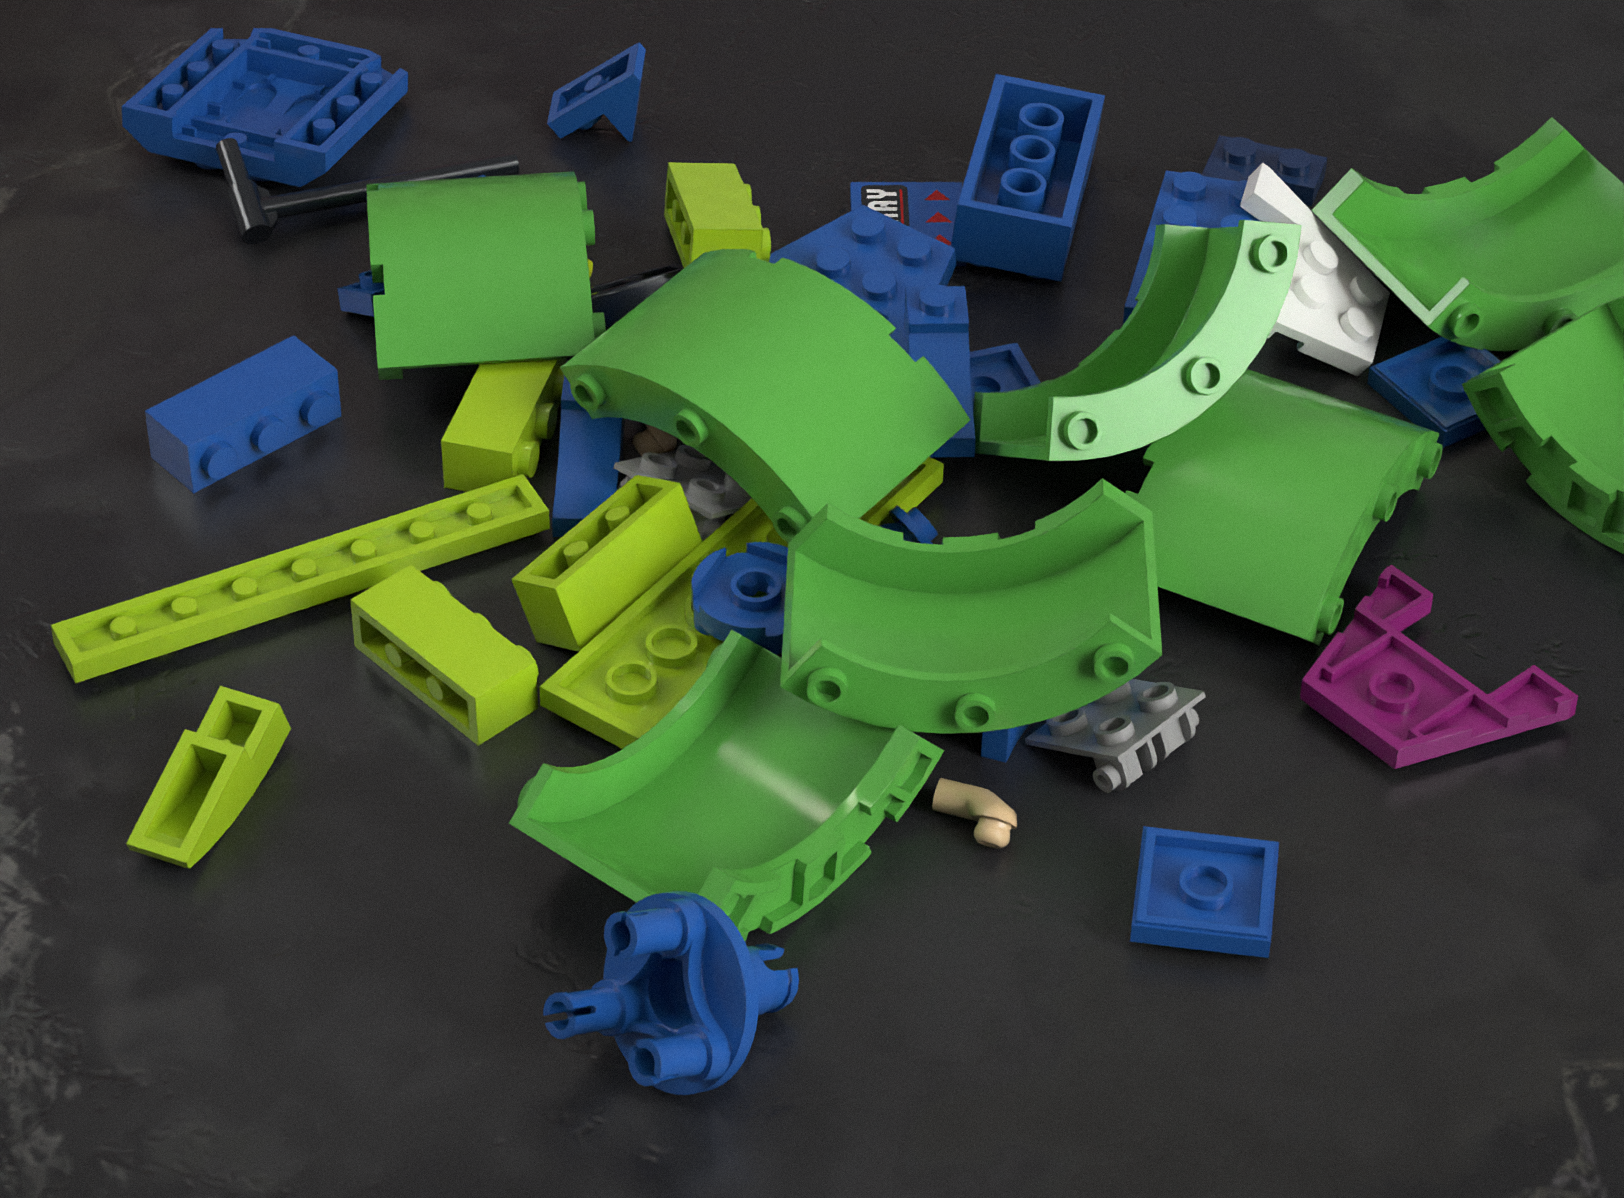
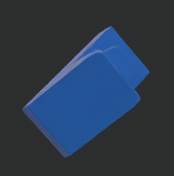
[547,42,646,142]

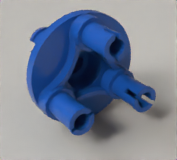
[543,891,799,1095]

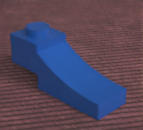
[904,284,976,457]
[552,375,625,537]

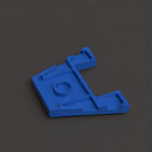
[769,205,956,351]

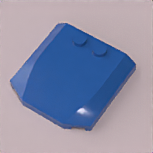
[122,28,408,187]

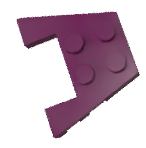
[1300,565,1578,769]

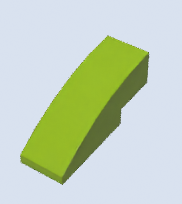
[126,686,291,869]

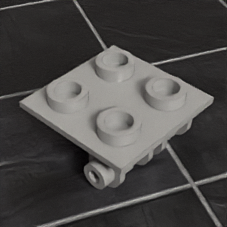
[614,445,752,542]
[1025,679,1206,793]

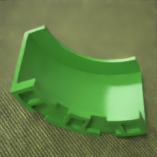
[1311,117,1624,351]
[367,171,606,380]
[973,220,1302,461]
[560,249,970,543]
[1462,296,1624,554]
[1125,369,1443,646]
[780,478,1162,734]
[509,629,945,942]

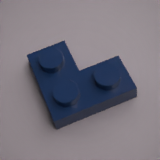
[1202,135,1327,207]

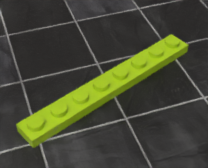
[51,474,550,683]

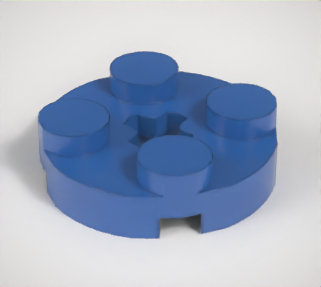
[691,542,788,655]

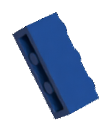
[145,335,341,494]

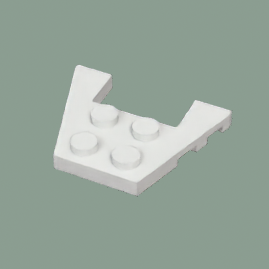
[1240,163,1390,376]

